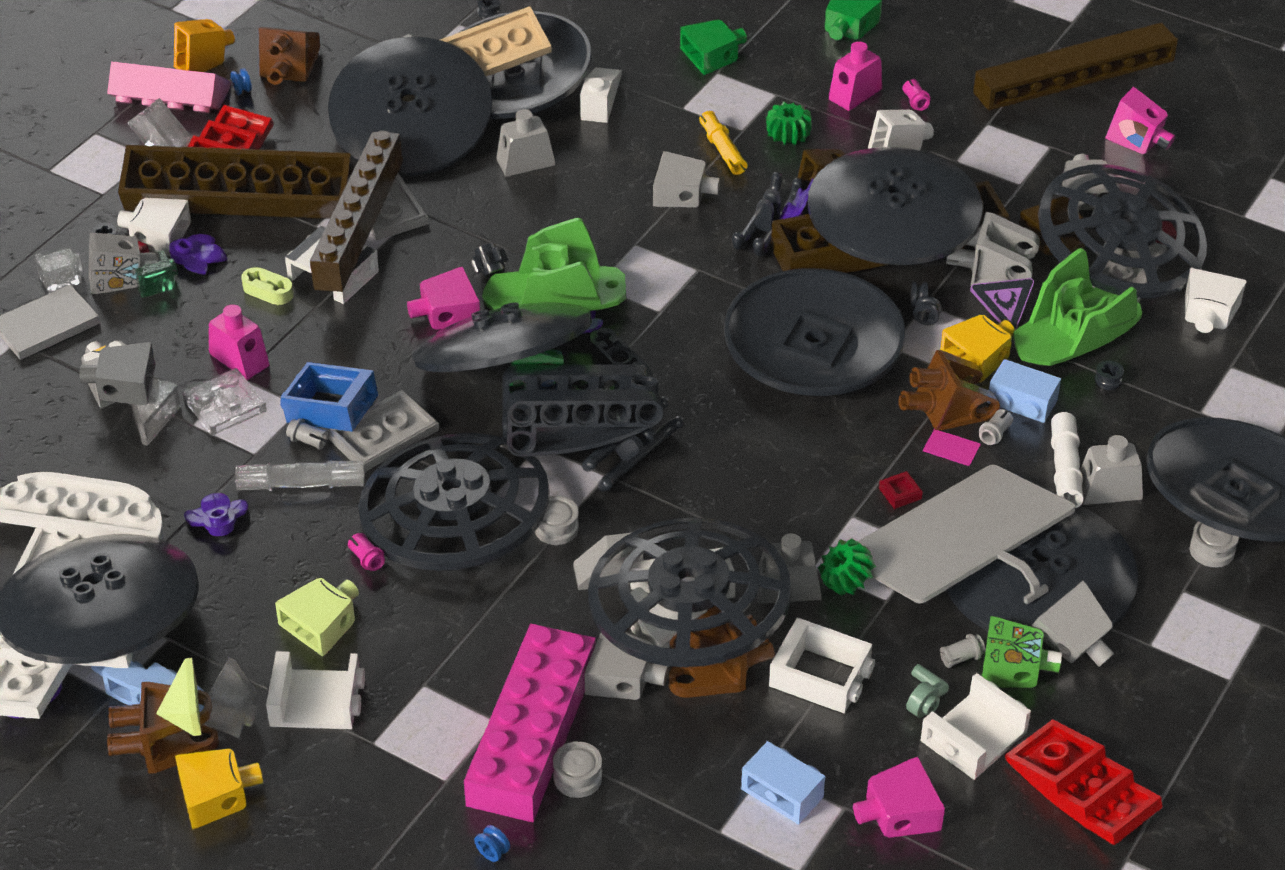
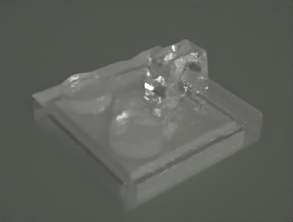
[182,368,267,436]

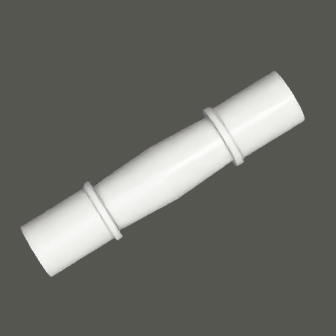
[1051,412,1083,508]

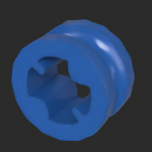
[230,68,252,95]
[474,825,510,862]

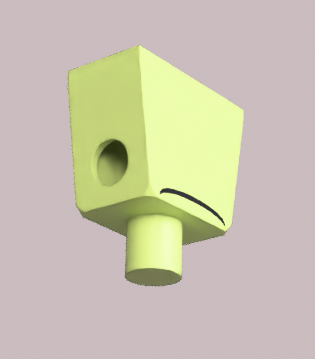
[275,578,359,657]

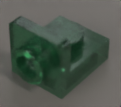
[135,250,178,298]

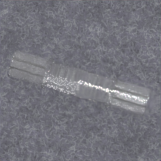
[235,460,365,491]

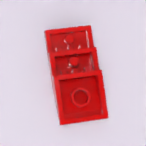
[187,105,274,150]
[1005,719,1162,845]

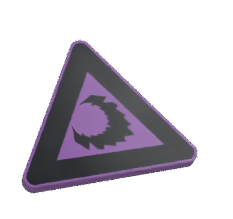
[970,278,1034,330]

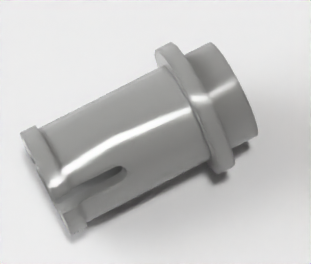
[979,409,1013,445]
[286,418,329,450]
[940,634,986,668]

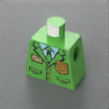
[982,616,1062,688]

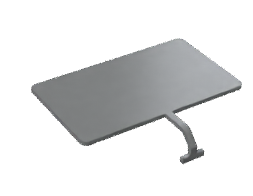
[858,465,1075,604]

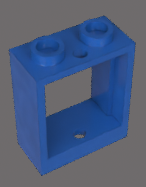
[280,362,378,432]

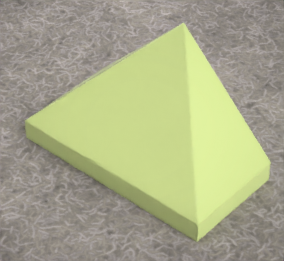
[156,658,201,736]

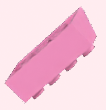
[107,62,231,113]

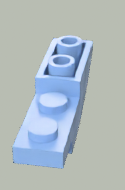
[91,661,204,712]

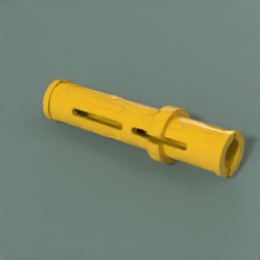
[699,111,748,175]

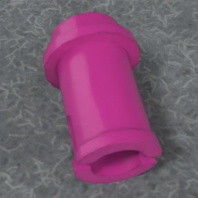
[903,79,930,111]
[348,533,385,571]

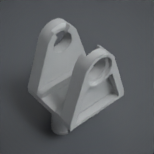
[946,212,1040,285]

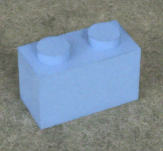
[987,359,1061,423]
[741,741,825,825]

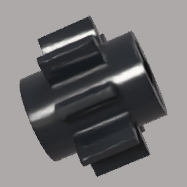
[471,243,509,279]

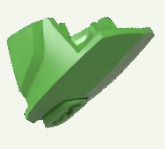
[482,218,626,311]
[1013,248,1142,366]

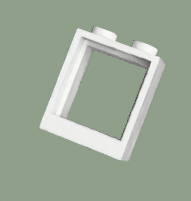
[769,618,875,714]

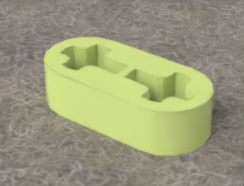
[242,267,293,305]

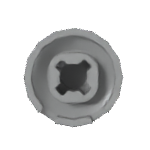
[535,496,579,545]
[1189,522,1239,567]
[553,741,602,798]

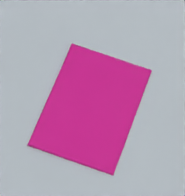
[923,429,981,466]

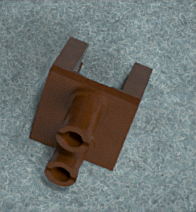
[259,27,320,85]
[899,350,1000,431]
[669,606,775,698]
[107,681,219,774]

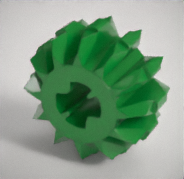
[766,102,812,145]
[817,538,876,596]

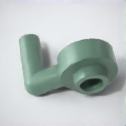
[906,664,949,718]

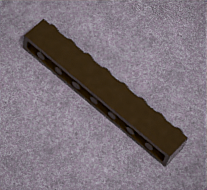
[973,22,1178,111]
[310,131,403,292]

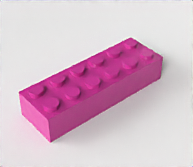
[464,623,595,822]

